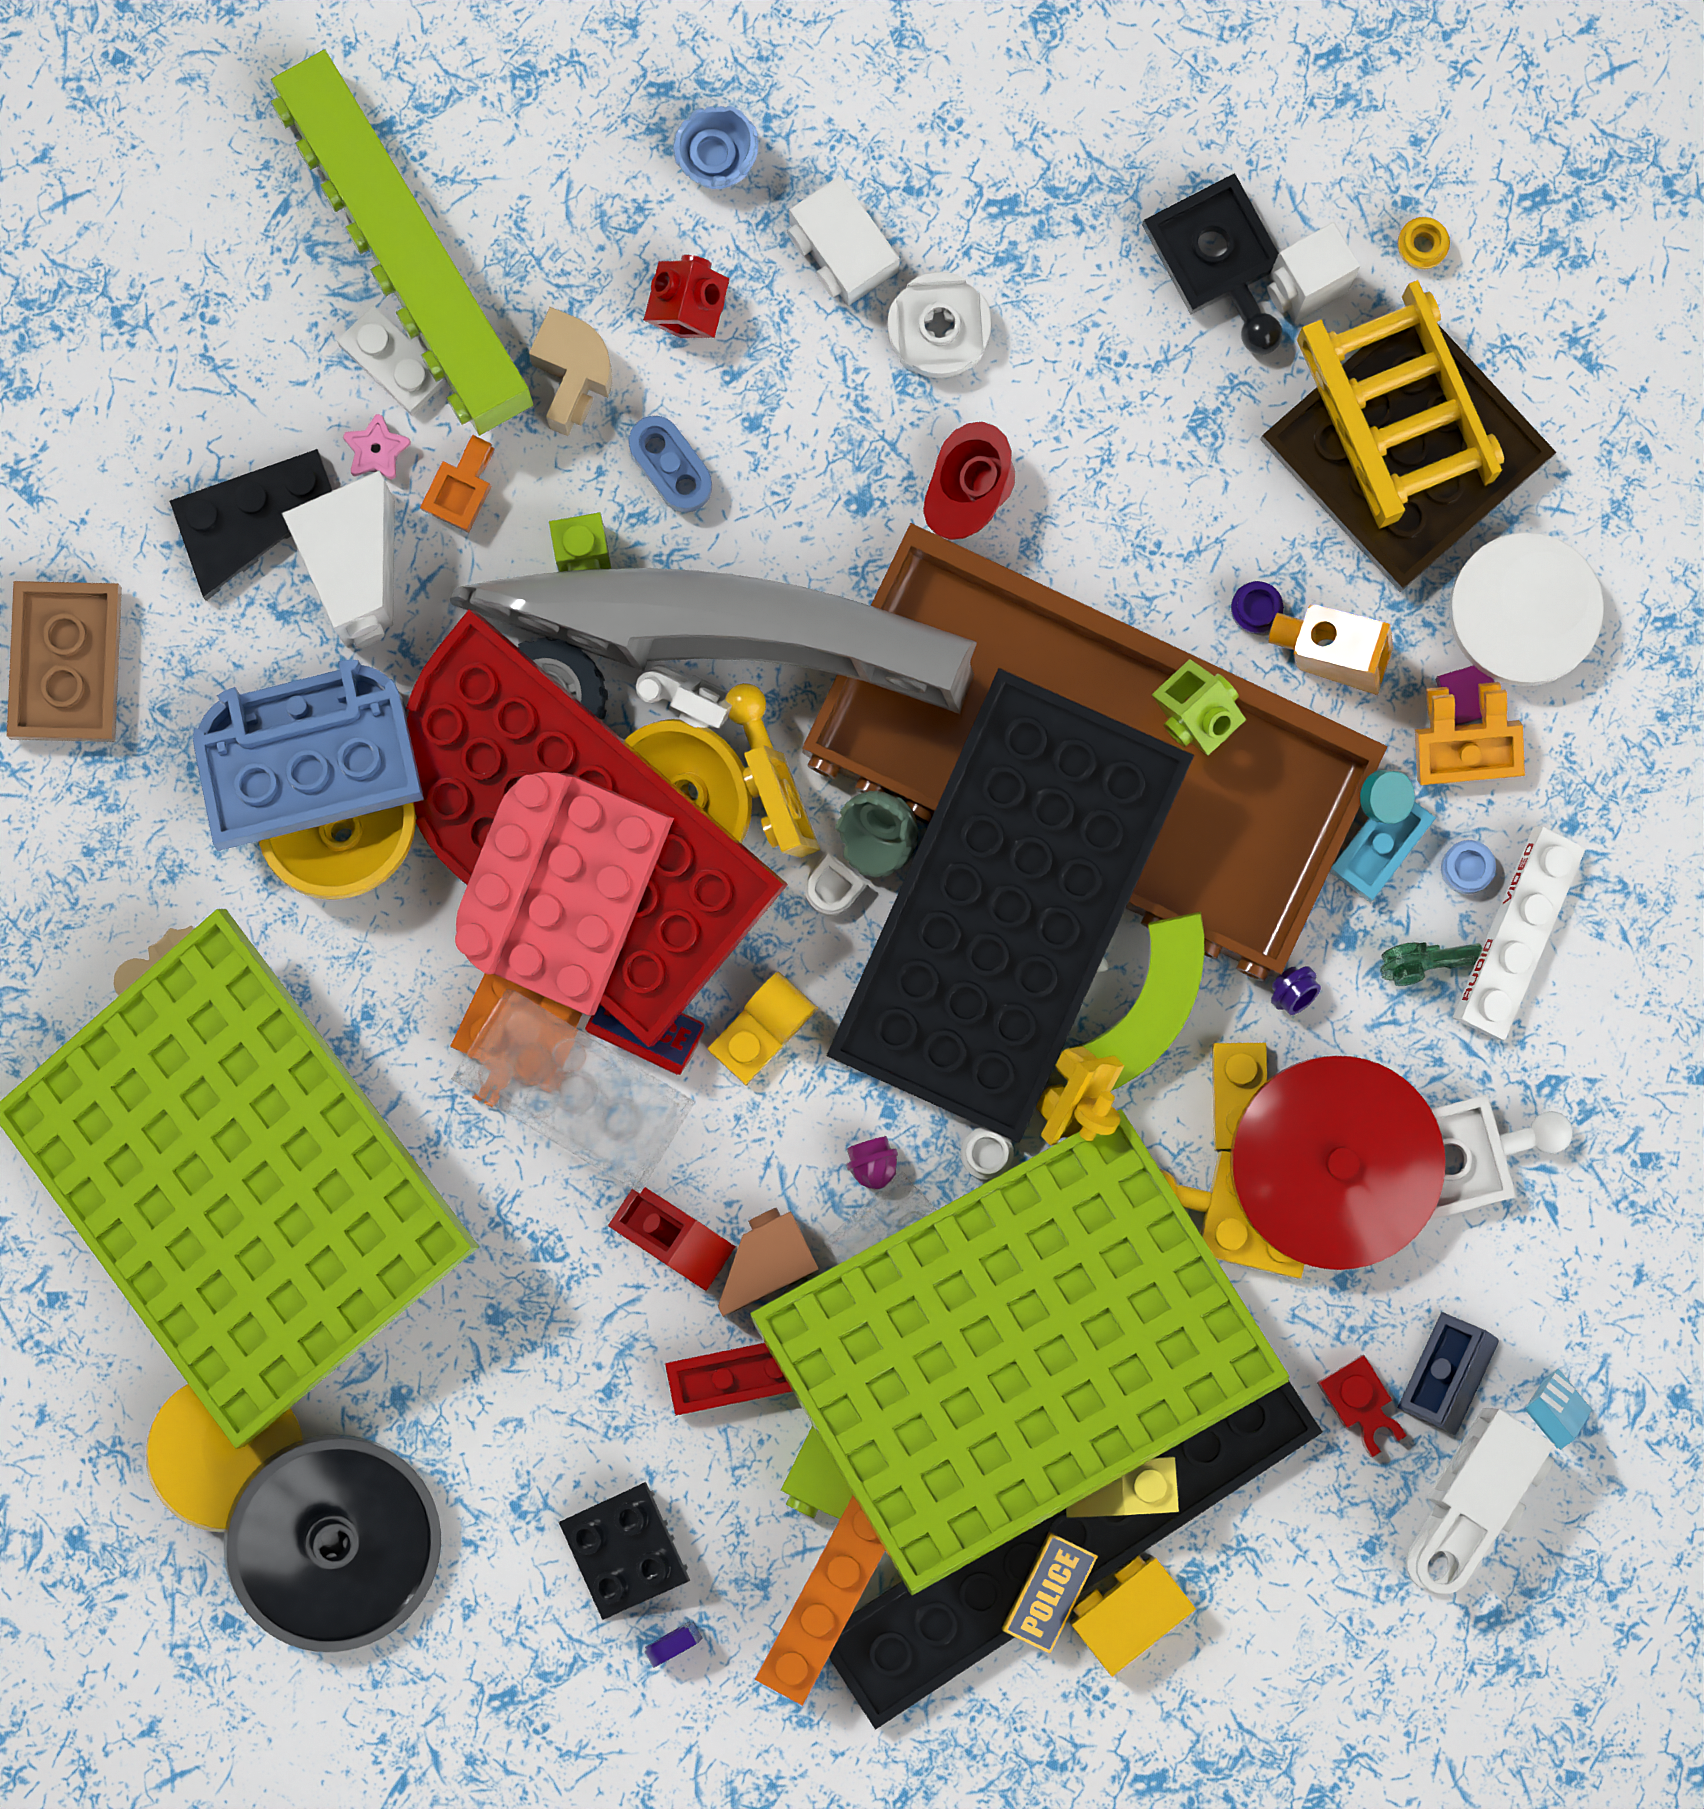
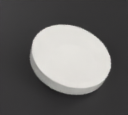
[1449,532,1604,686]

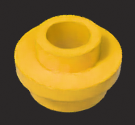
[1397,217,1450,269]

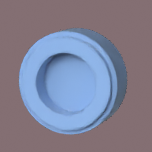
[1441,840,1496,894]

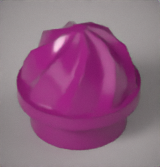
[846,1136,898,1189]

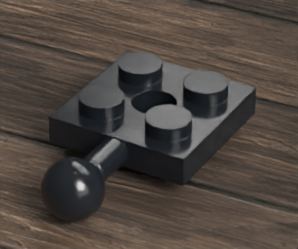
[1142,173,1283,355]

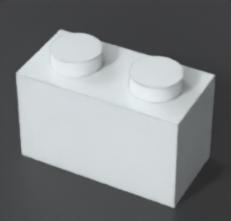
[787,175,900,306]
[1267,222,1360,323]

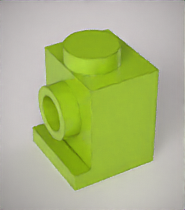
[549,512,612,572]

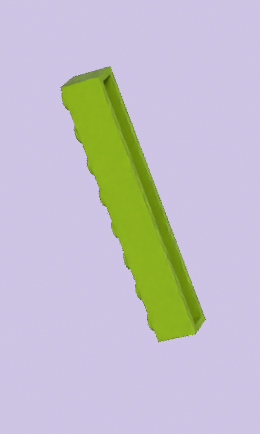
[270,49,534,436]

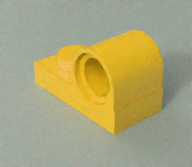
[707,971,818,1086]

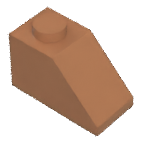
[718,1207,819,1317]

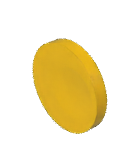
[145,1384,303,1532]

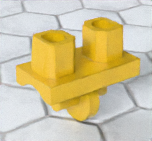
[1036,1046,1124,1146]

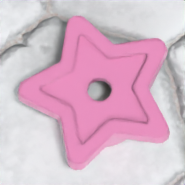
[343,414,411,480]

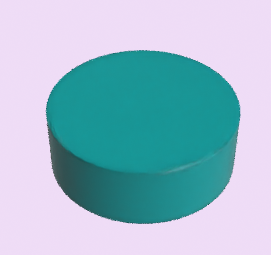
[1360,770,1415,824]

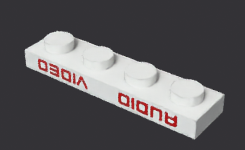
[1452,826,1586,1040]

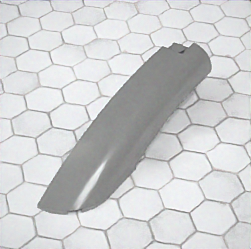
[450,568,977,714]

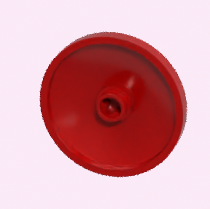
[1230,1056,1446,1270]

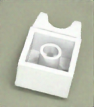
[1406,1408,1555,1594]

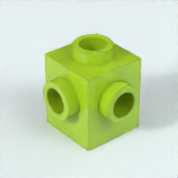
[1152,659,1246,755]

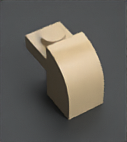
[529,307,612,436]

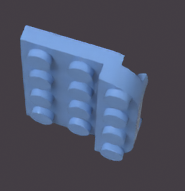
[193,660,424,851]

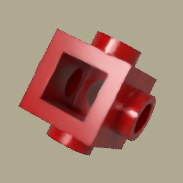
[643,255,730,338]

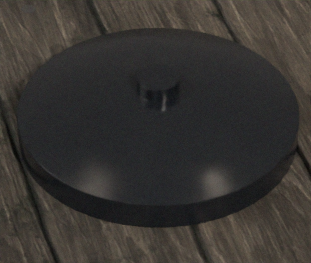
[224,1434,441,1652]

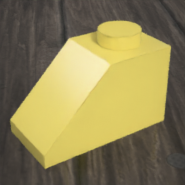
[1066,1457,1179,1517]

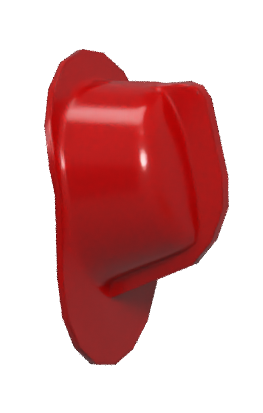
[923,421,1015,540]

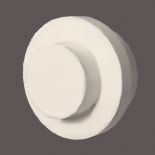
[961,1127,1014,1180]

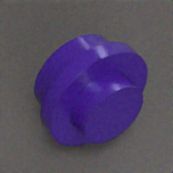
[1231,581,1284,634]
[1271,966,1321,1015]

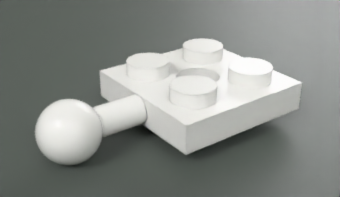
[1429,1094,1573,1220]

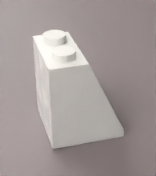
[282,470,395,648]

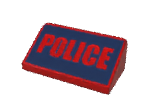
[585,1003,705,1075]

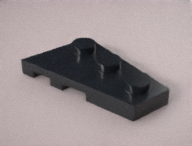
[169,449,333,601]

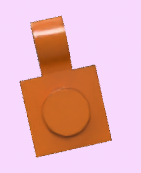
[420,435,495,533]

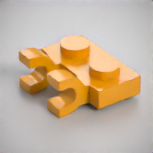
[1415,682,1525,785]

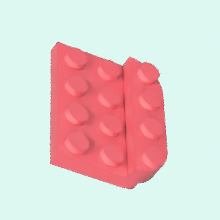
[455,772,674,1016]

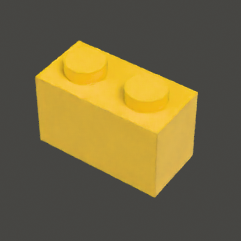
[1069,1555,1196,1677]

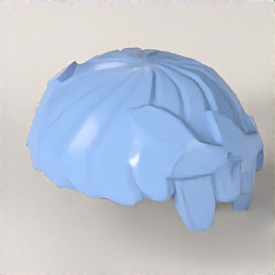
[673,106,758,189]

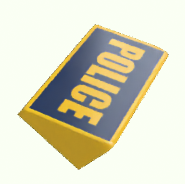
[1002,1532,1098,1653]

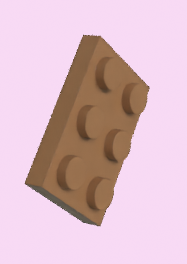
[7,581,122,742]

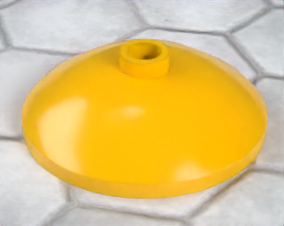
[624,719,752,843]
[258,802,416,900]

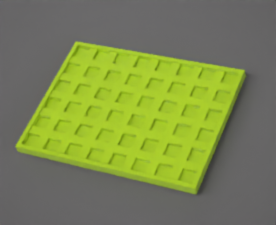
[0,909,479,1449]
[750,1109,1290,1595]

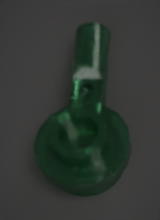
[1380,942,1483,986]

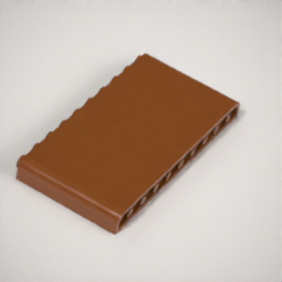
[802,523,1388,982]

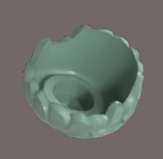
[835,791,918,878]

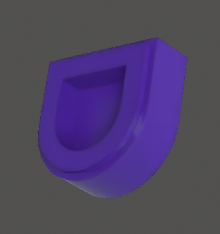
[644,1621,703,1668]

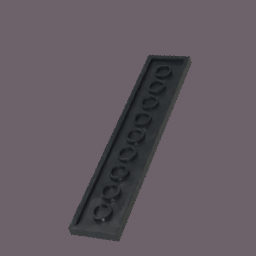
[829,1380,1323,1730]

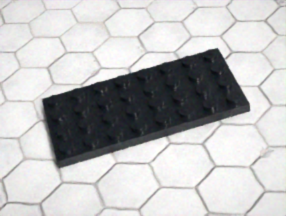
[826,668,1194,1143]

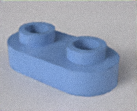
[629,416,712,512]

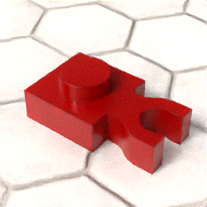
[1317,1355,1407,1457]

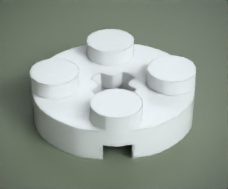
[888,272,992,378]

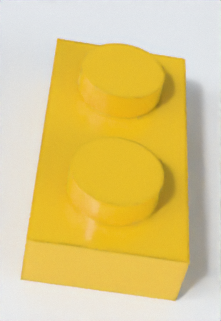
[1212,1043,1267,1150]

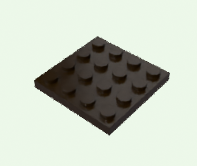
[1260,323,1556,592]

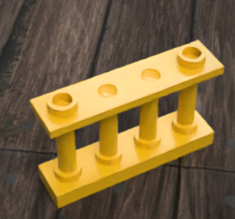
[1297,280,1504,529]

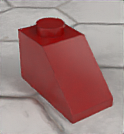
[608,1182,736,1291]

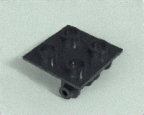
[559,1482,690,1620]

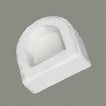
[805,851,868,916]

